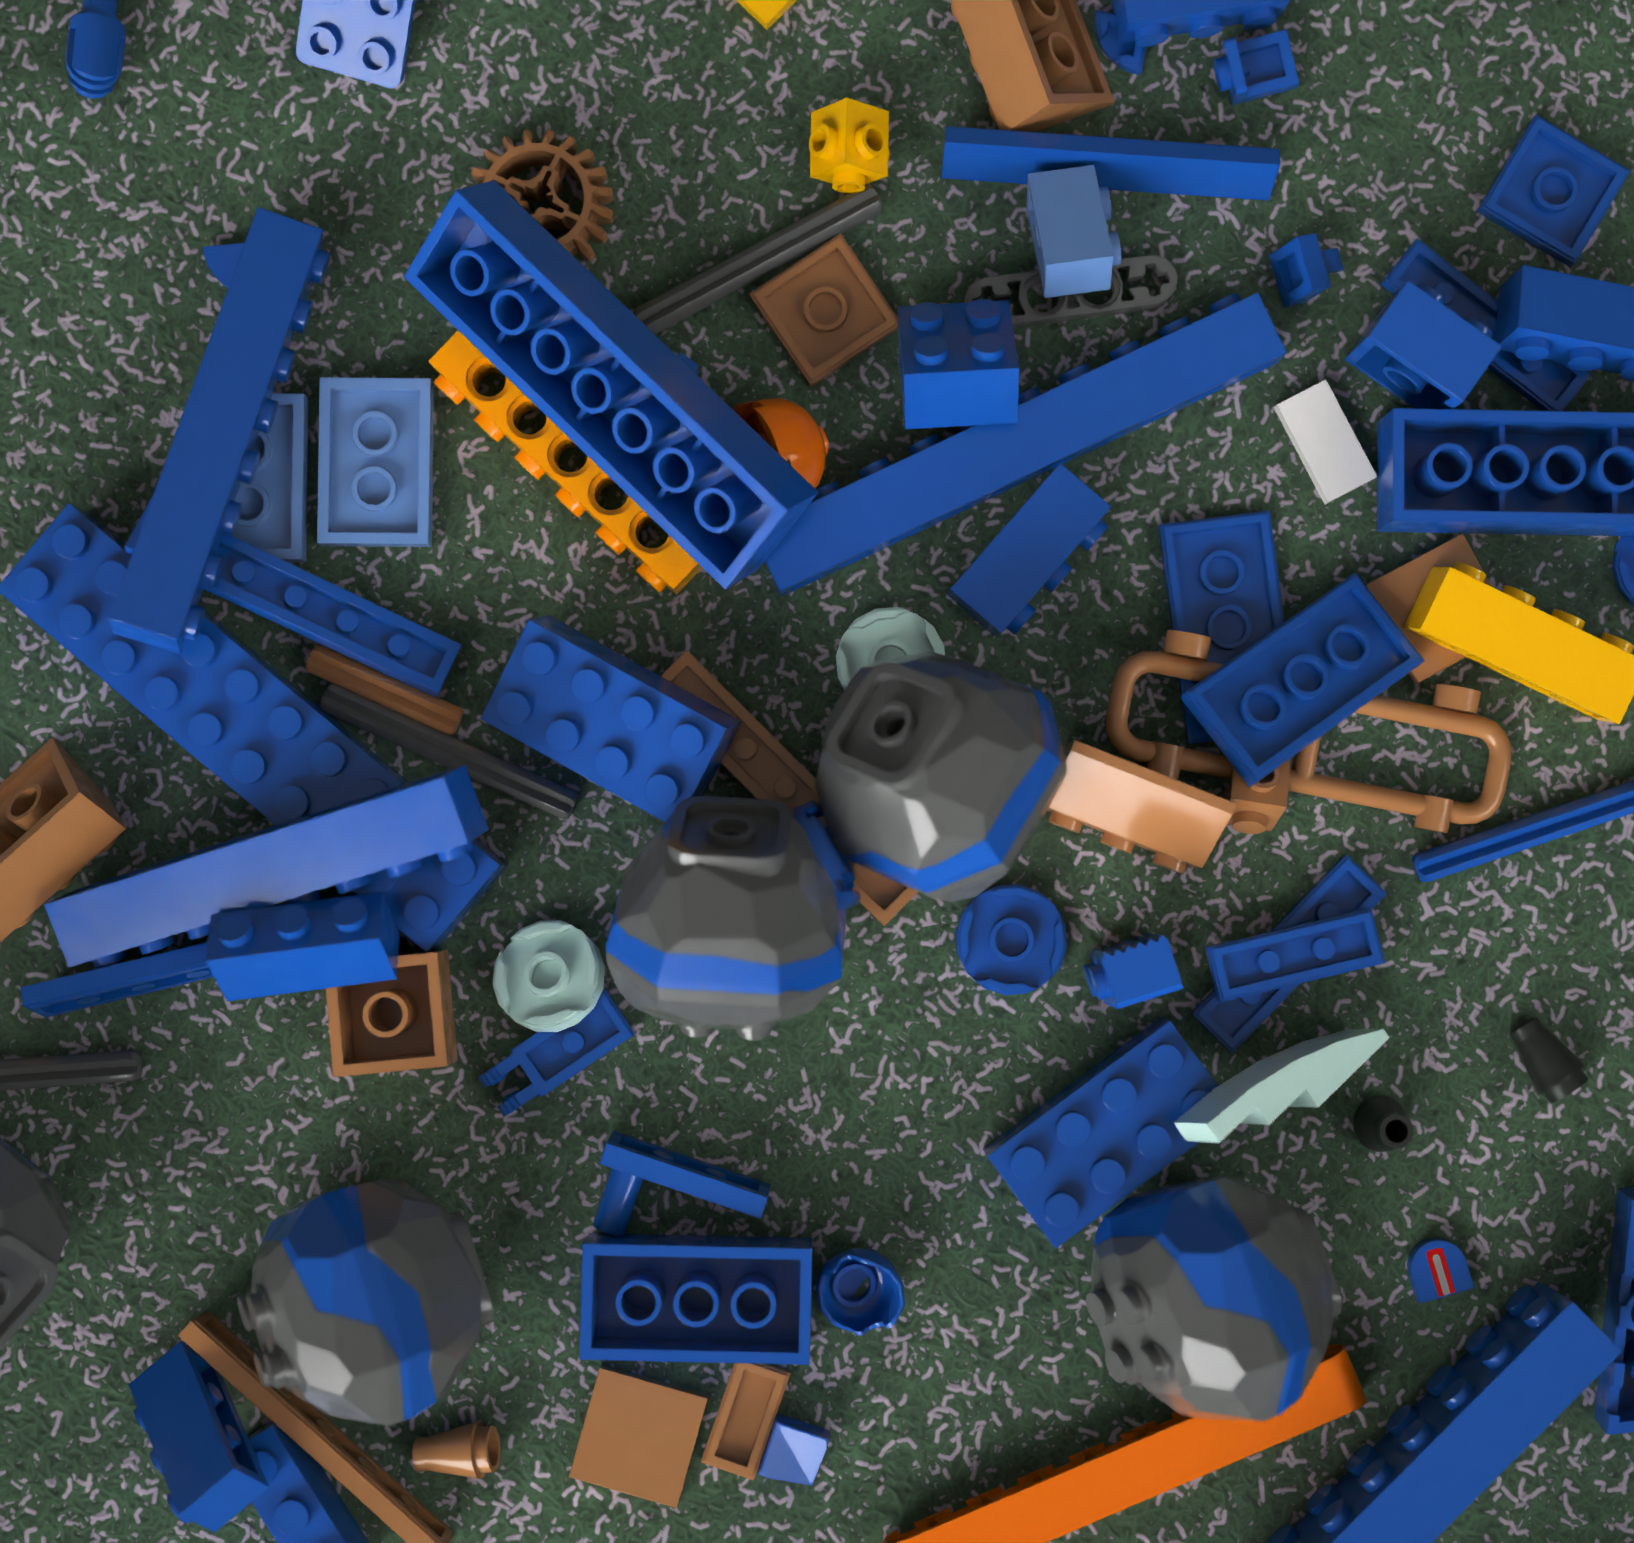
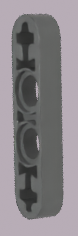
[963,255,1178,328]

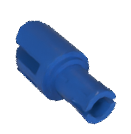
[66,0,126,99]

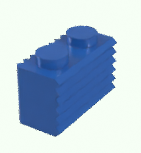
[1083,932,1183,1009]

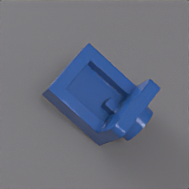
[1213,29,1299,106]

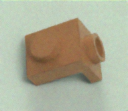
[1221,759,1291,834]

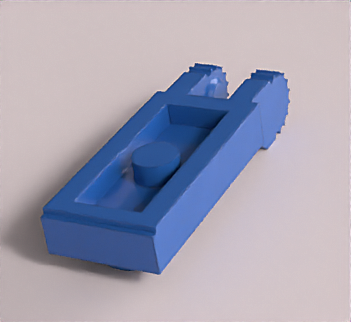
[478,987,636,1117]

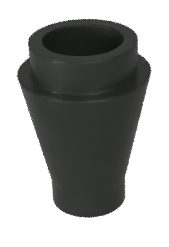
[1508,1016,1589,1104]
[1353,1096,1414,1152]

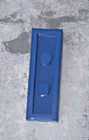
[1205,908,1385,1002]

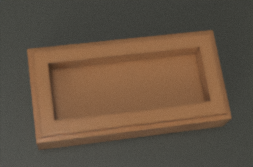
[701,1363,791,1481]

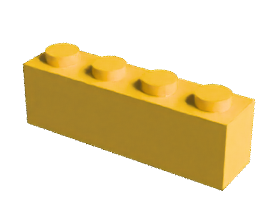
[1403,561,1634,724]

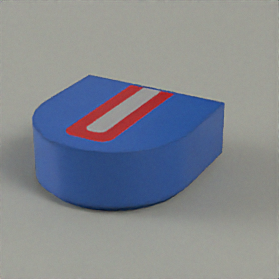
[1407,1238,1474,1304]

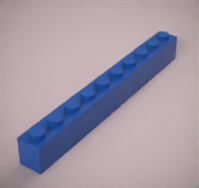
[764,292,1287,597]

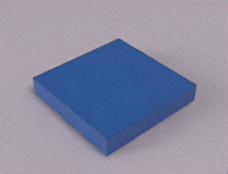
[1476,115,1631,267]

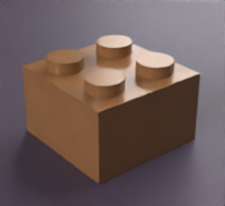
[326,950,458,1077]

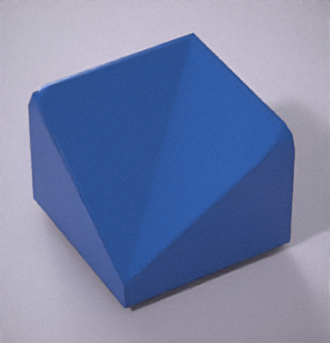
[758,1413,830,1486]

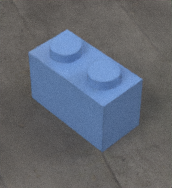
[1026,165,1121,298]

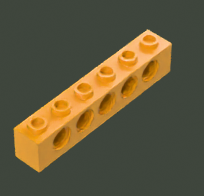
[428,330,702,595]

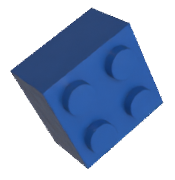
[1344,281,1502,409]
[897,299,1019,429]

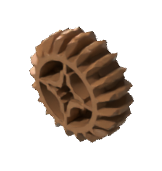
[471,129,614,262]

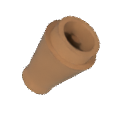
[412,1421,501,1479]

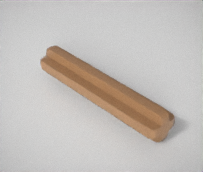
[305,645,464,735]

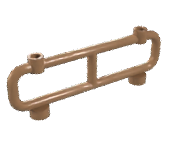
[1106,630,1511,833]

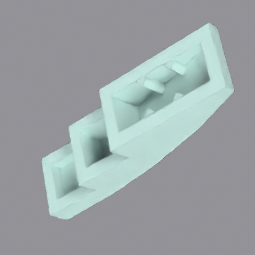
[1174,1029,1389,1143]

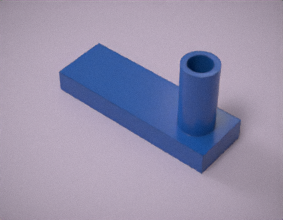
[593,1131,771,1236]

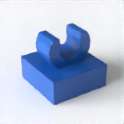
[1269,233,1344,308]

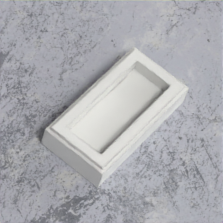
[1274,379,1377,504]

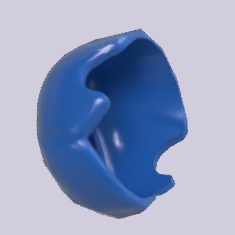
[816,1247,905,1336]

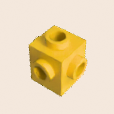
[809,97,890,193]

